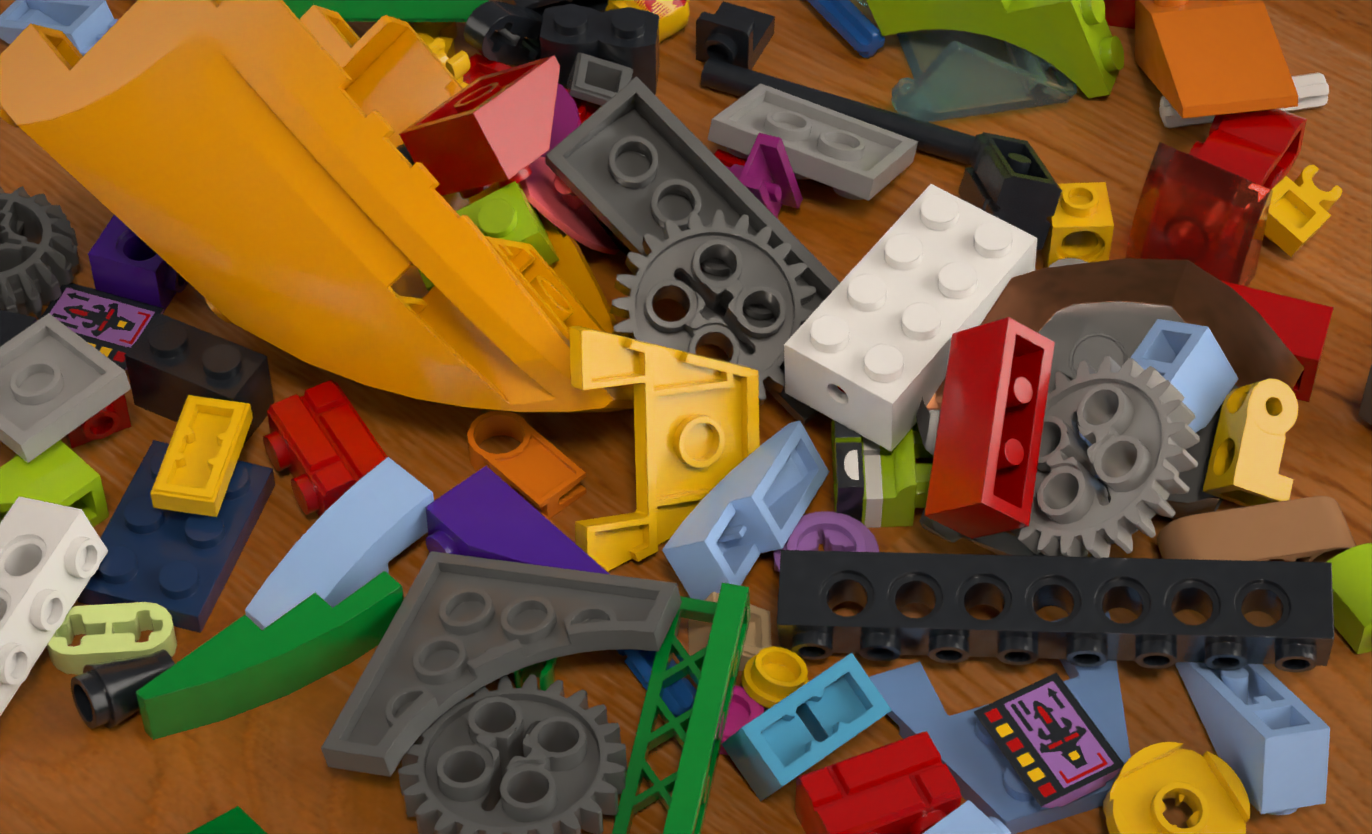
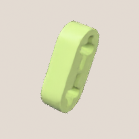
[47,602,177,675]

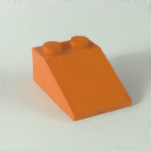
[1135,0,1298,119]

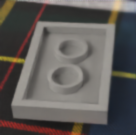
[708,83,918,201]

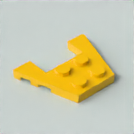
[569,326,760,573]

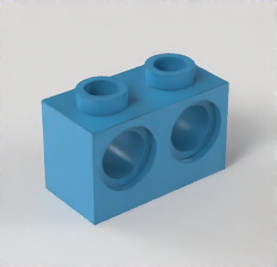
[722,653,892,801]

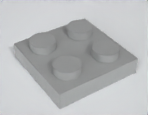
[0,313,131,463]

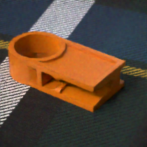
[467,410,586,520]

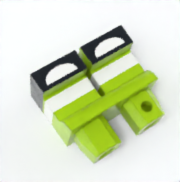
[831,419,934,528]

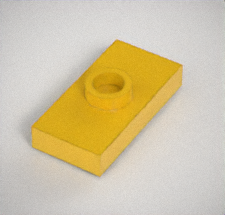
[150,395,253,517]

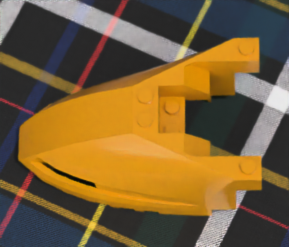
[0,0,634,413]

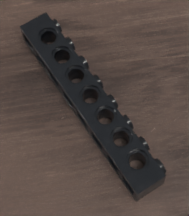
[777,550,1334,672]

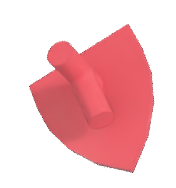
[520,156,620,255]

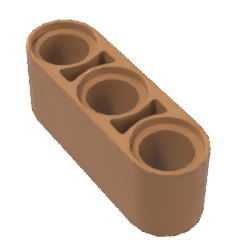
[1157,496,1356,562]

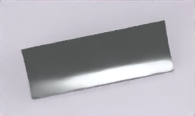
[545,76,840,426]

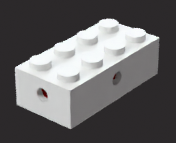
[784,184,1037,452]

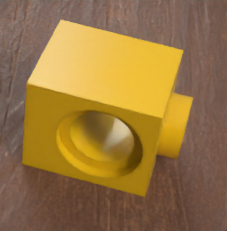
[1041,182,1114,268]

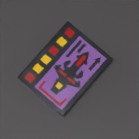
[39,283,164,370]
[974,672,1124,808]

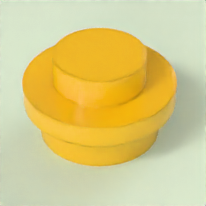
[741,646,809,709]

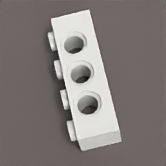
[0,496,108,716]

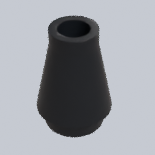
[71,649,175,729]

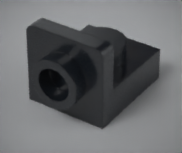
[696,1,775,70]

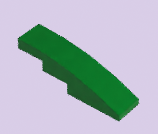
[136,571,404,740]

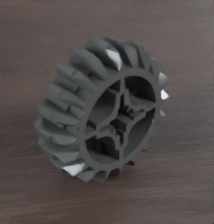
[0,186,79,319]

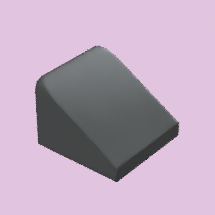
[567,52,633,106]

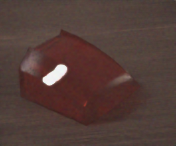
[1125,142,1273,286]

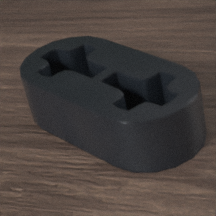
[464,1,543,66]

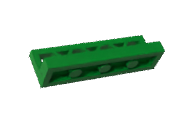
[612,582,751,834]

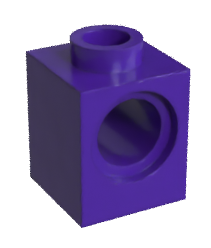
[88,215,188,313]

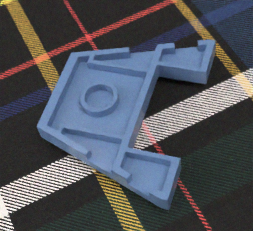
[869,611,1131,834]

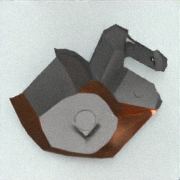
[916,258,1304,557]

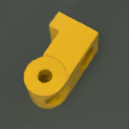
[1202,378,1298,507]

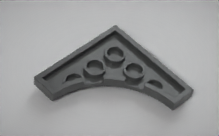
[321,551,682,777]

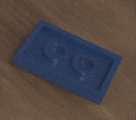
[77,440,275,633]

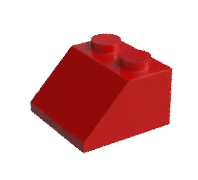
[399,55,560,199]

